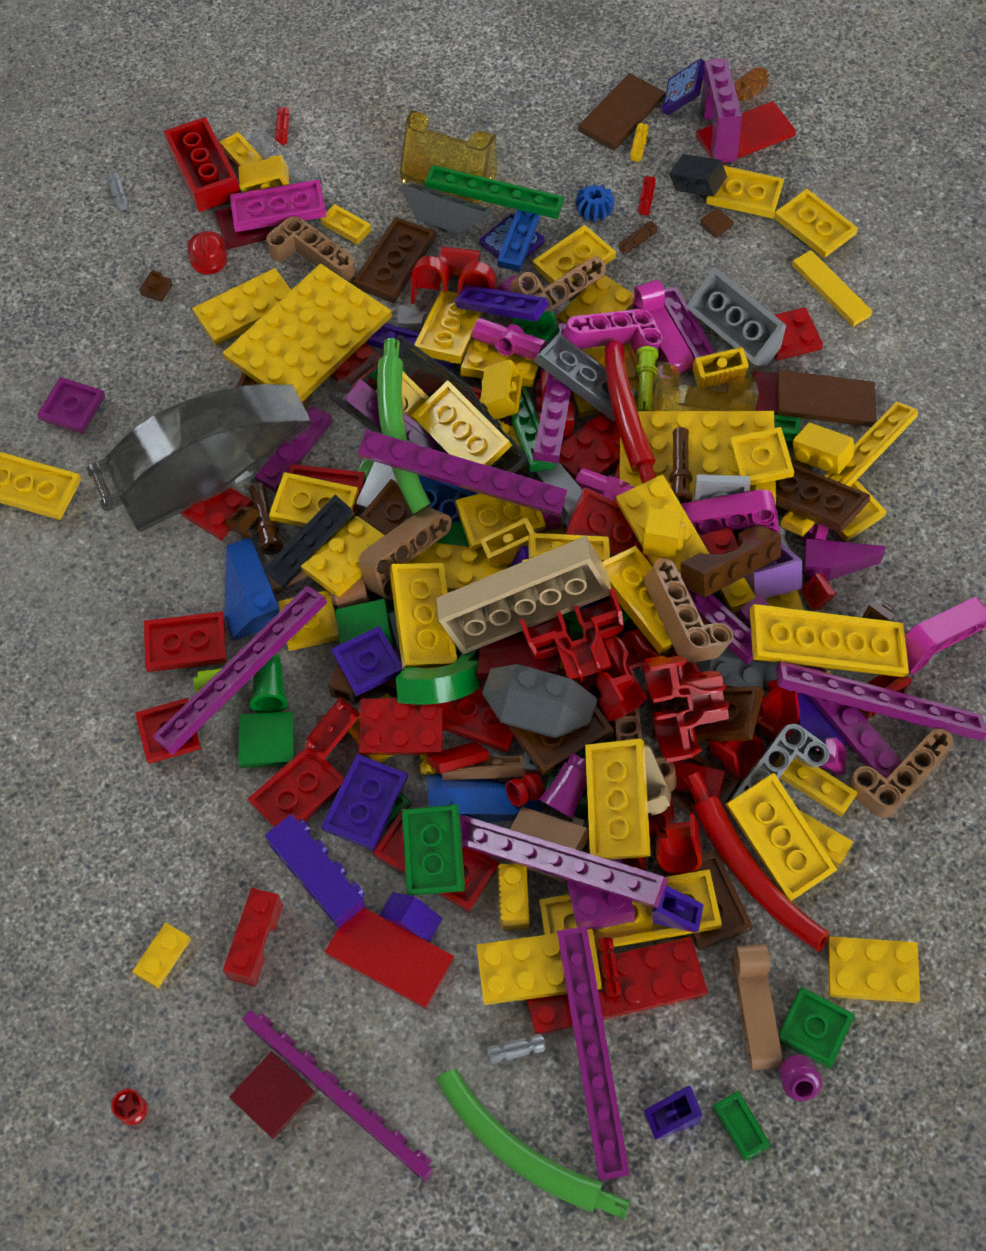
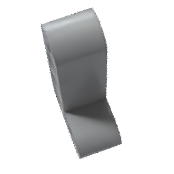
[524,459,582,531]
[728,724,830,802]

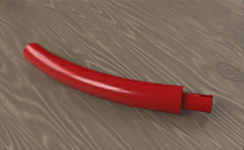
[605,341,656,484]
[683,770,829,952]

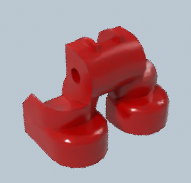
[411,246,497,304]
[520,588,624,682]
[596,629,700,721]
[643,656,729,763]
[708,679,800,781]
[622,797,702,875]

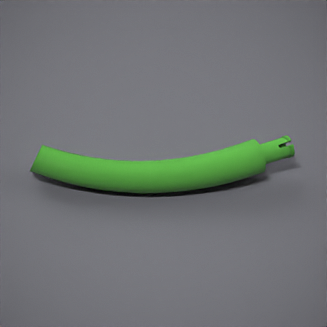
[377,338,430,514]
[436,1069,631,1220]

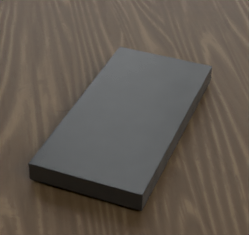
[534,334,637,422]

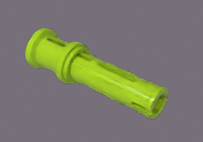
[635,346,658,411]

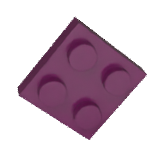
[37,377,105,434]

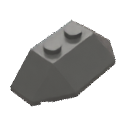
[400,181,494,235]
[695,647,778,691]
[482,664,598,738]

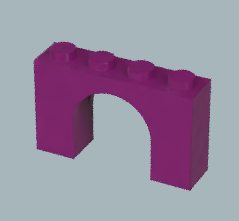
[701,58,742,162]

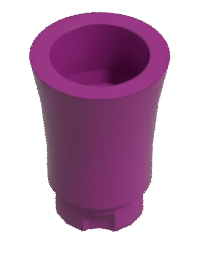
[538,753,587,820]

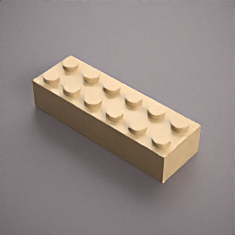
[437,536,611,655]

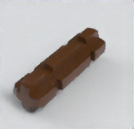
[618,221,658,255]

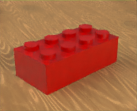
[163,117,240,213]

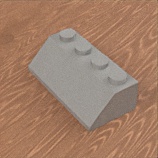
[686,267,786,367]

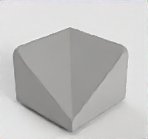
[398,305,424,333]

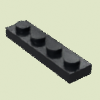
[263,494,355,589]

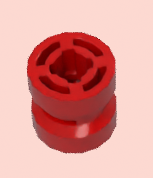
[506,772,544,807]
[111,1089,148,1126]

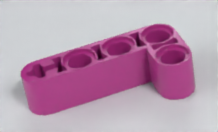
[633,279,694,377]
[562,309,663,354]
[681,490,780,536]
[905,597,986,674]

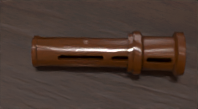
[669,427,693,504]
[249,482,283,555]

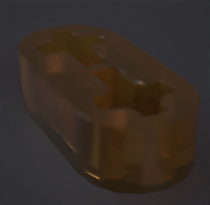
[734,67,769,101]

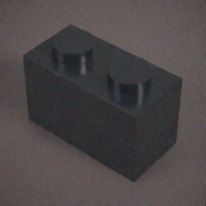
[669,154,727,197]

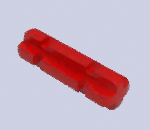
[275,107,290,145]
[637,175,656,216]
[597,937,621,997]

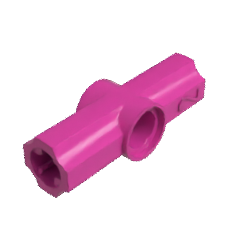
[472,318,548,360]
[575,468,635,502]

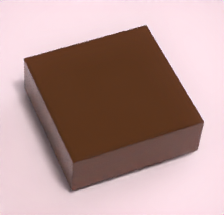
[700,208,733,238]

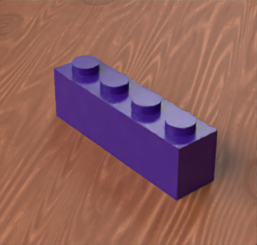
[264,814,365,928]

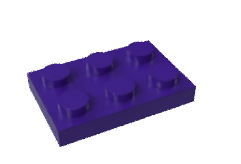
[321,754,408,851]

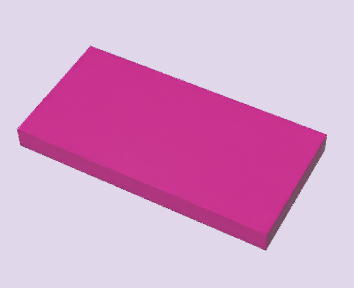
[230,180,327,232]

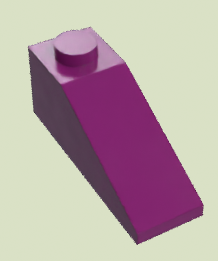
[802,539,885,581]

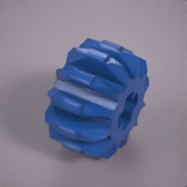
[575,182,615,222]

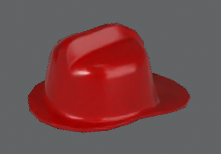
[188,231,227,275]

